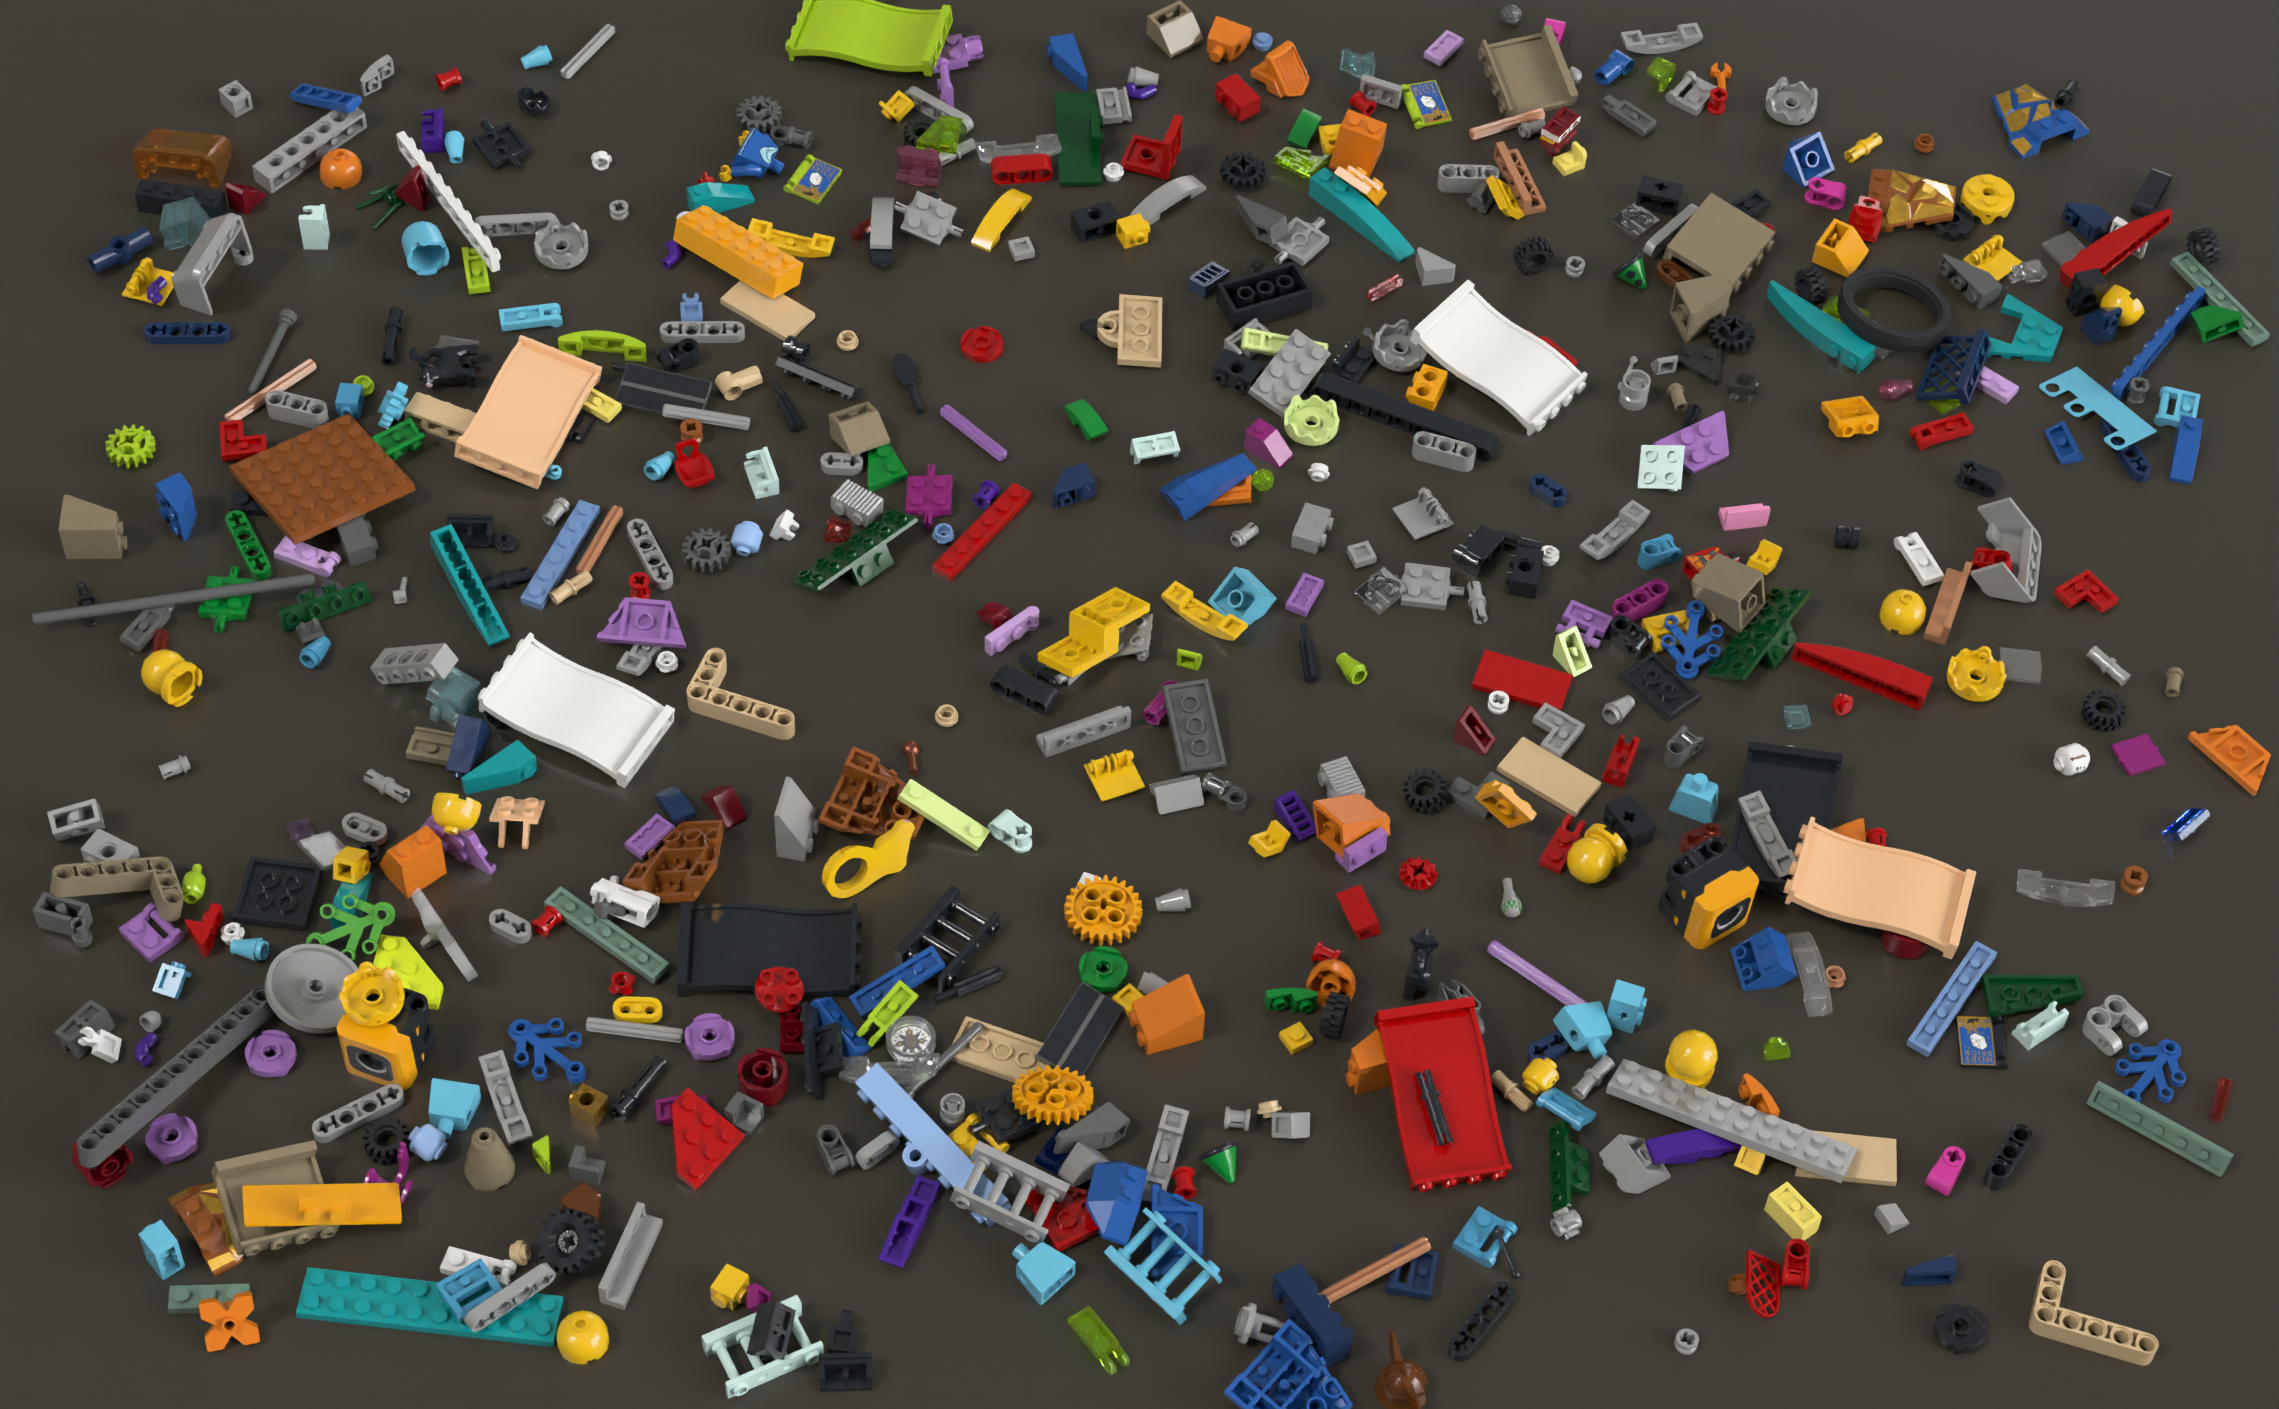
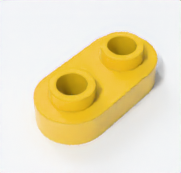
[613,996,663,1023]

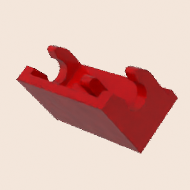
[1601,734,1640,788]
[1336,884,1381,940]

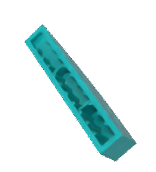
[1308,167,1415,263]
[1766,280,1877,373]
[430,524,510,647]

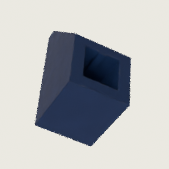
[2061,202,2113,243]
[2080,307,2122,346]
[1052,463,1096,509]

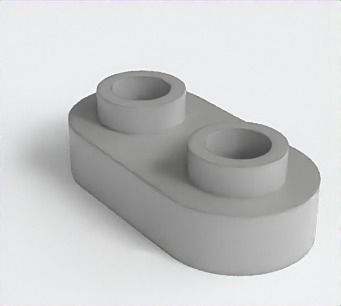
[342,812,388,846]

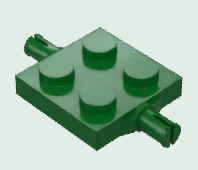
[198,566,254,633]

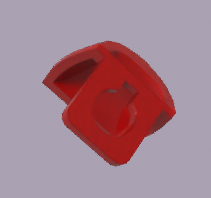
[1847,196,1882,242]
[674,438,715,488]

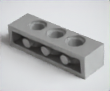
[370,643,459,685]

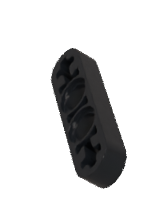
[1448,1281,1515,1362]

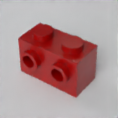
[1215,74,1261,122]

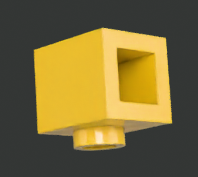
[1116,213,1150,249]
[333,846,371,884]
[710,1264,750,1311]

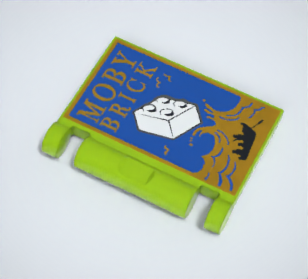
[1401,80,1452,129]
[783,154,842,205]

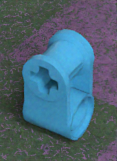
[1637,534,1683,570]

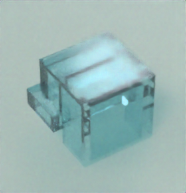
[159,197,211,251]
[426,666,480,727]

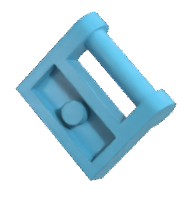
[2154,386,2201,427]

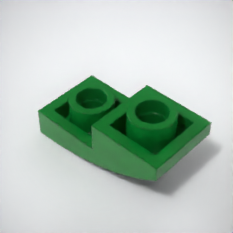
[1287,109,1322,151]
[1064,399,1109,441]
[1264,988,1318,1014]

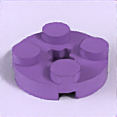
[685,1013,735,1061]
[245,1030,297,1078]
[145,1113,198,1164]

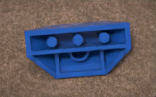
[1085,1160,1148,1246]

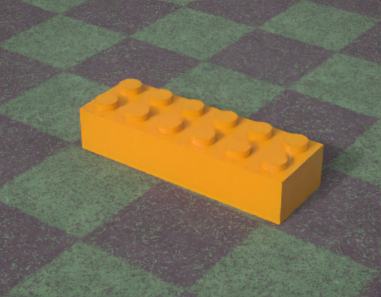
[673,205,803,299]

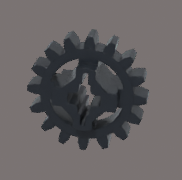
[1220,151,1266,191]
[1708,312,1755,354]

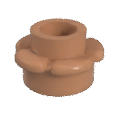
[1822,965,1846,988]

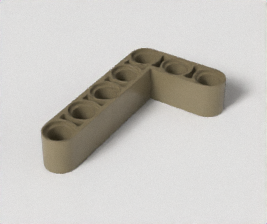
[50,856,184,922]

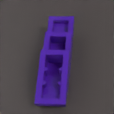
[1645,1129,1742,1164]
[878,1175,941,1269]

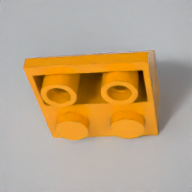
[1812,218,1869,277]

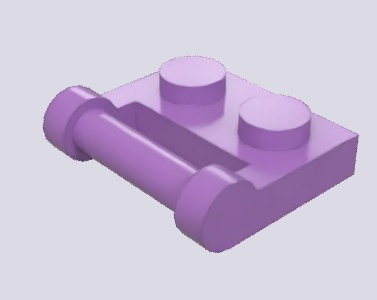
[936,58,954,114]
[119,903,185,963]

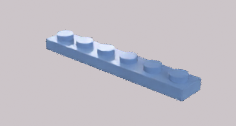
[520,500,601,610]
[1906,941,1997,1057]

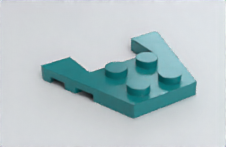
[1987,294,2063,362]

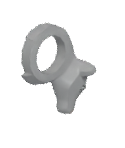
[411,887,479,982]

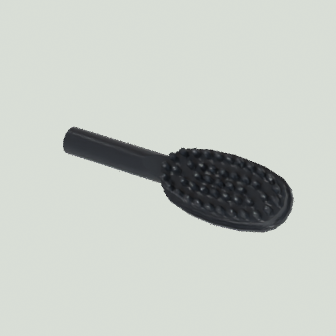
[892,353,924,414]

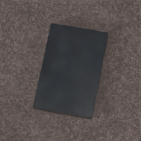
[1619,652,1701,722]

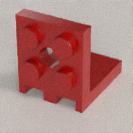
[1121,114,1183,180]

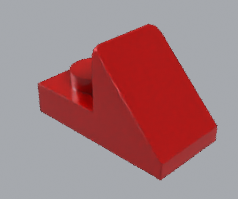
[184,903,224,958]

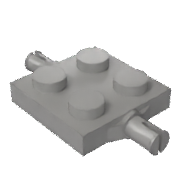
[894,191,963,247]
[1269,217,1329,266]
[1387,563,1464,611]

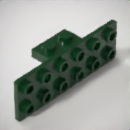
[1055,92,1104,185]
[792,510,919,592]
[1706,587,1811,681]

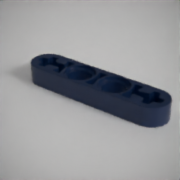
[143,322,231,344]
[2099,418,2152,482]

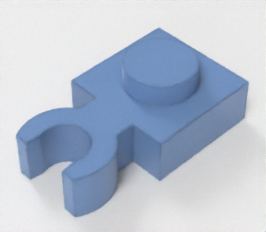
[680,293,703,321]

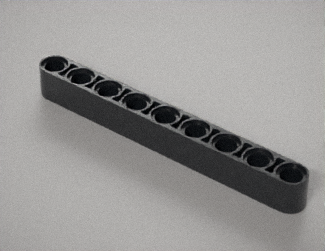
[1311,372,1499,461]

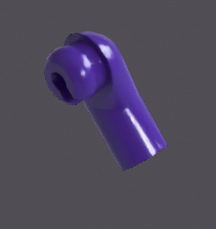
[1125,83,1157,100]
[661,240,682,269]
[146,276,167,304]
[135,1032,159,1067]

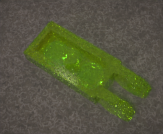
[1068,1306,1130,1374]

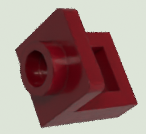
[976,602,1013,631]

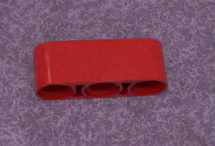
[990,154,1053,185]

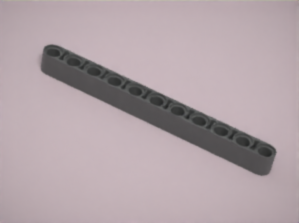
[77,986,274,1168]

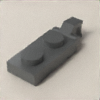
[1602,94,1657,137]
[119,605,175,652]

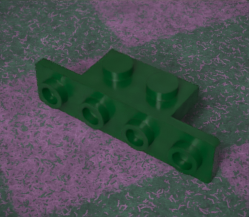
[277,580,372,632]
[1548,1119,1590,1215]

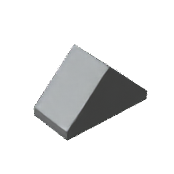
[1415,247,1456,286]
[1058,1142,1111,1188]

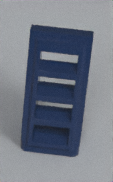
[1187,261,1230,299]
[1901,1255,1957,1286]

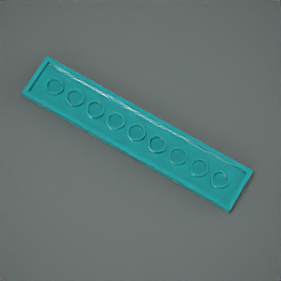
[296,1267,564,1347]

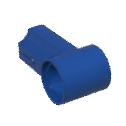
[1594,49,1634,86]

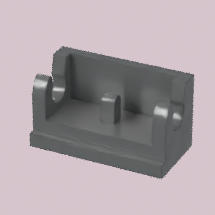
[54,999,115,1060]

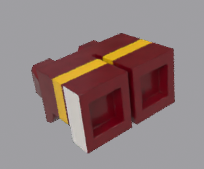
[1540,106,1581,158]

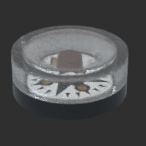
[886,1016,936,1068]

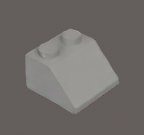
[1599,1134,1671,1194]

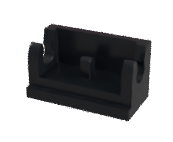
[446,513,495,548]
[746,1301,796,1361]
[819,1352,872,1392]

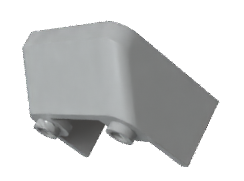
[171,213,252,316]
[1970,497,2042,604]

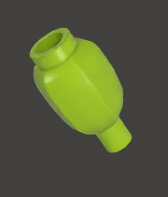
[181,864,206,904]

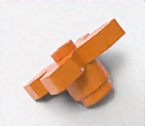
[199,1291,260,1352]

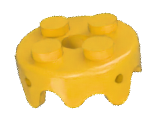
[1959,174,2015,225]
[1946,646,2007,702]
[339,962,405,1026]

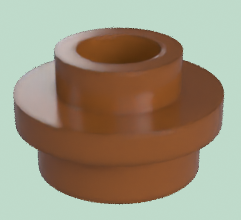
[1914,134,1935,153]
[1727,1273,1753,1295]

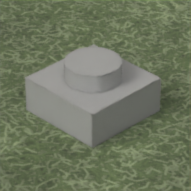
[1008,236,1035,262]
[1347,540,1377,569]

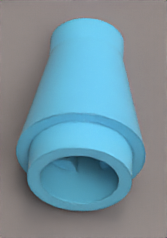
[520,45,553,70]
[443,131,464,164]
[644,451,676,481]
[230,938,269,962]

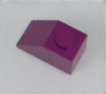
[1244,418,1293,470]

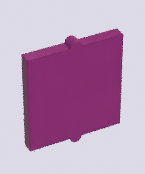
[2111,734,2166,776]

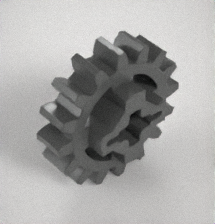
[736,95,782,133]
[682,528,731,573]

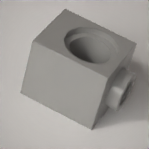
[218,80,253,118]

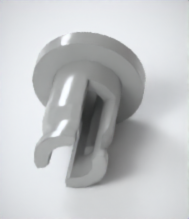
[1234,1302,1285,1344]

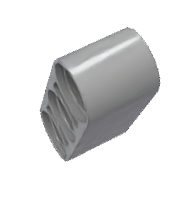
[1437,164,1500,193]
[265,390,330,429]
[1412,431,1476,472]

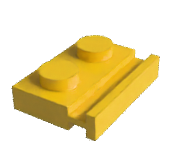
[1486,175,1524,220]

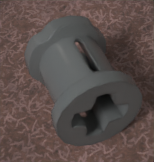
[2126,377,2150,406]

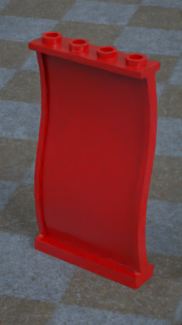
[1373,996,1512,1192]

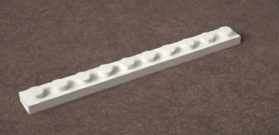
[396,131,501,272]

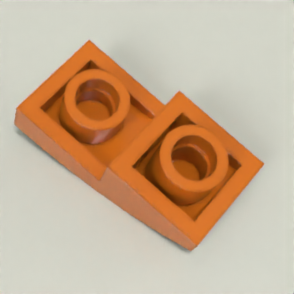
[1738,1073,1780,1117]

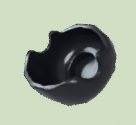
[518,86,550,116]

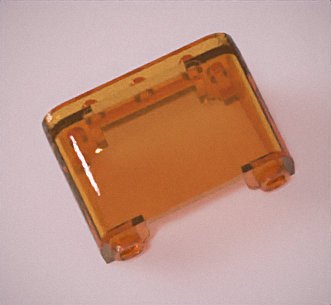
[131,128,233,188]

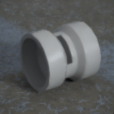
[940,1093,965,1127]

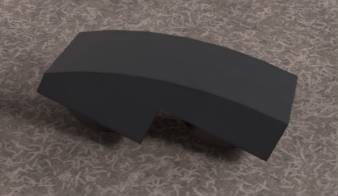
[864,232,894,267]

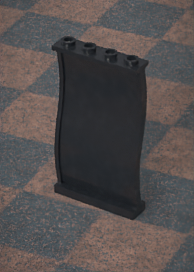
[1731,741,1843,899]
[677,902,862,997]

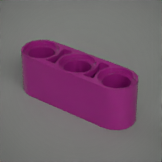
[1610,579,1669,623]

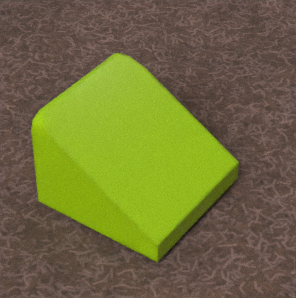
[1176,648,1203,671]
[532,1135,551,1174]

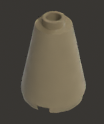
[464,1127,515,1191]

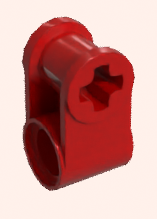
[1970,547,2013,574]
[1780,1238,1810,1290]

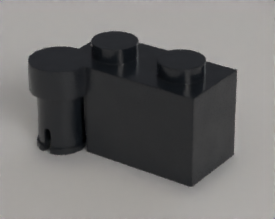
[1452,524,1504,578]

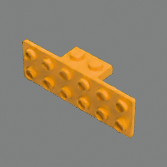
[242,1183,402,1227]

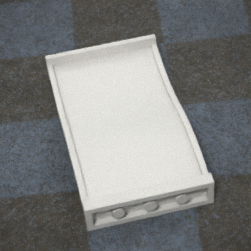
[1410,280,1588,436]
[478,633,675,788]

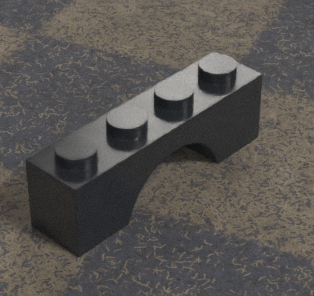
[135,179,228,222]

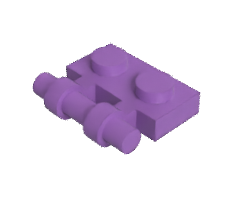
[1555,600,1613,649]

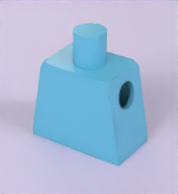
[1668,773,1718,825]
[1553,1001,1612,1059]
[429,1078,481,1139]
[1012,1242,1075,1306]

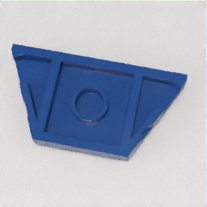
[1151,1184,1203,1280]

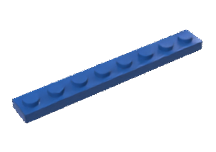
[2110,286,2206,401]

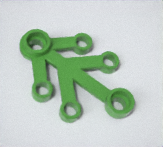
[306,893,396,961]

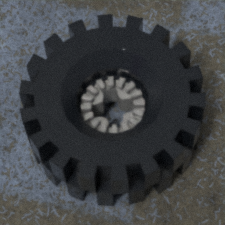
[535,1208,605,1276]

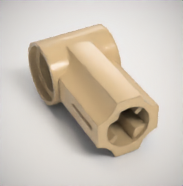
[715,366,763,401]

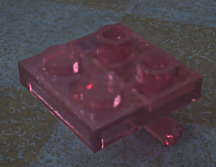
[896,145,942,187]

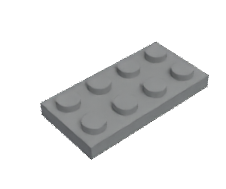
[1248,329,1331,418]

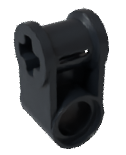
[656,338,700,374]
[1955,460,2002,498]
[1608,615,1653,658]

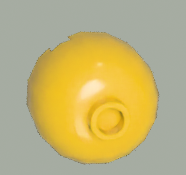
[2100,285,2145,327]
[1879,589,1926,635]
[432,793,482,835]
[556,1310,609,1365]

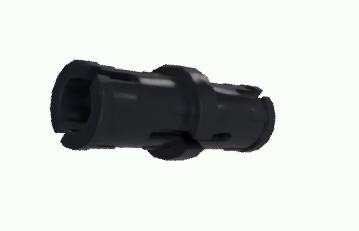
[482,566,531,592]

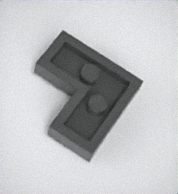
[1447,772,1510,819]

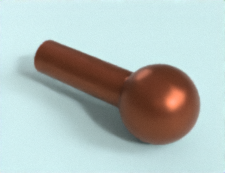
[901,740,920,776]

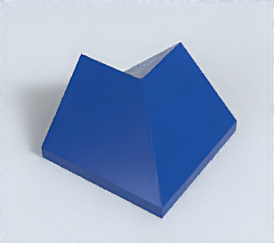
[1782,131,1835,187]

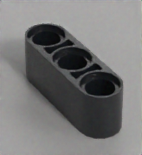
[2130,168,2172,216]
[989,665,1059,715]
[1983,1124,2033,1191]

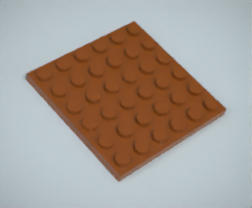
[229,413,416,545]

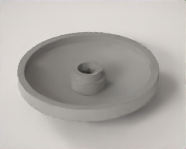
[265,944,358,1034]

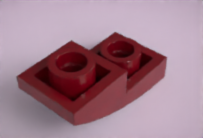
[780,1006,804,1053]

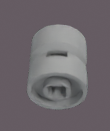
[1619,369,1651,411]

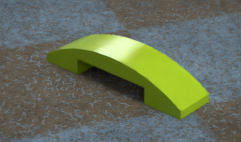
[558,330,647,362]

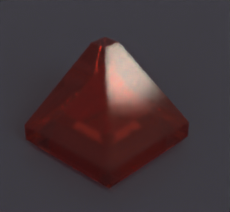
[823,516,851,542]

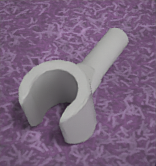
[393,577,408,604]

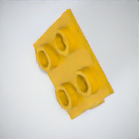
[1963,235,2023,281]
[122,257,174,306]
[1084,749,1145,802]

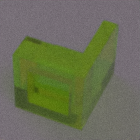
[1646,56,1676,93]

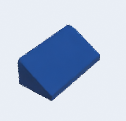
[2044,420,2085,465]

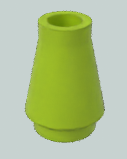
[1336,652,1367,684]

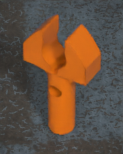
[1710,62,1732,91]

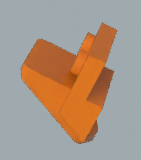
[1250,40,1310,98]

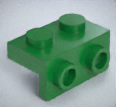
[372,418,426,461]

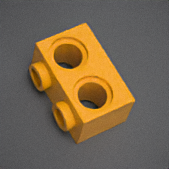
[1405,364,1448,411]

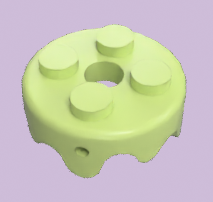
[1284,395,1339,446]

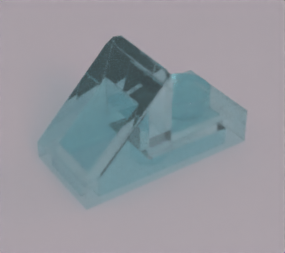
[1339,48,1376,79]

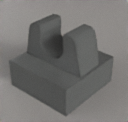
[1466,183,1495,213]
[296,618,326,648]

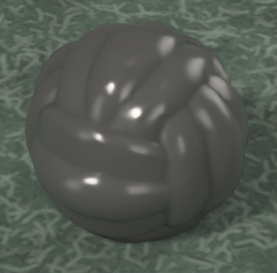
[1499,4,1522,26]

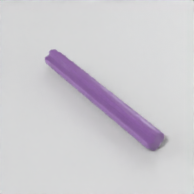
[1487,940,1588,1006]

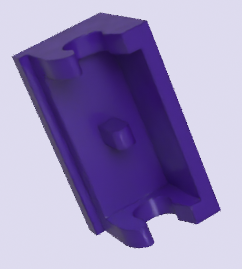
[420,108,445,153]

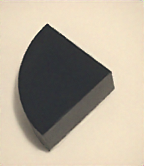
[1079,319,1110,340]

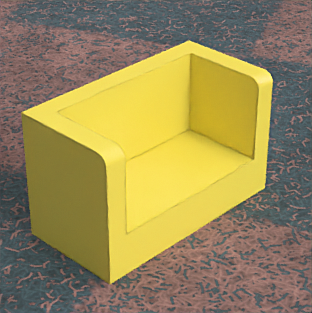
[1764,1182,1822,1241]

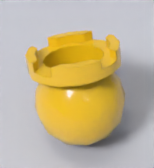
[141,649,203,707]
[1567,823,1627,884]
[1664,1029,1718,1088]

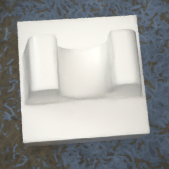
[769,510,799,541]

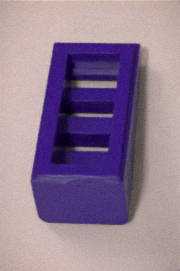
[1274,790,1316,843]

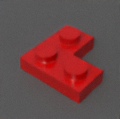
[220,420,267,462]
[2053,569,2119,614]

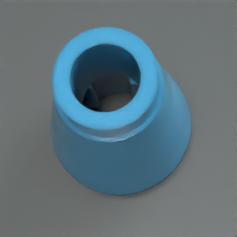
[299,636,331,668]

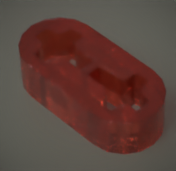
[1680,823,1722,853]

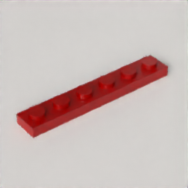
[932,482,1032,581]

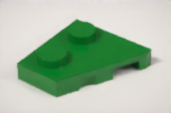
[868,443,908,492]

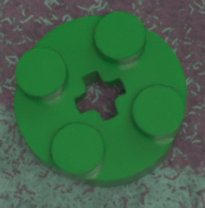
[1079,946,1128,993]

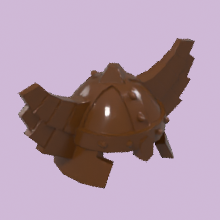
[1374,1329,1428,1409]

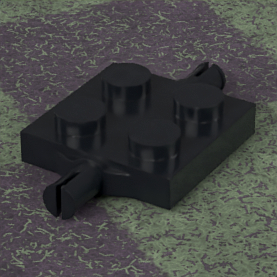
[472,119,530,170]
[968,1088,1042,1145]

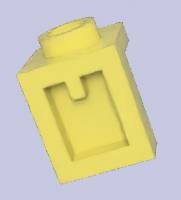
[1552,141,1587,176]

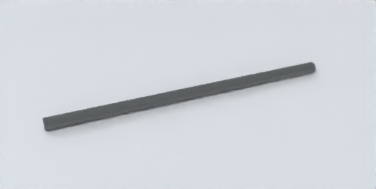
[32,573,315,625]

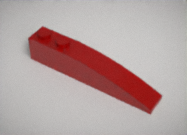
[2059,208,2173,289]
[1791,642,1933,711]

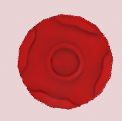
[960,326,1004,363]

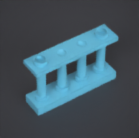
[1104,1208,1223,1326]

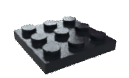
[232,857,323,931]

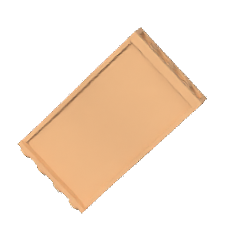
[454,335,602,489]
[1783,817,1976,959]

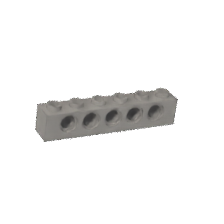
[252,107,367,193]

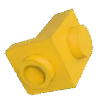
[878,90,915,123]
[1747,539,1782,575]
[1248,820,1290,858]

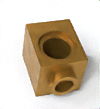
[568,1083,609,1127]

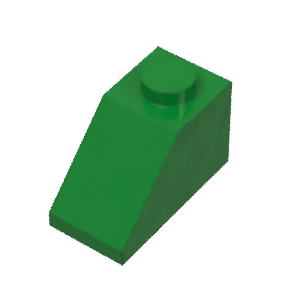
[2191,305,2244,343]

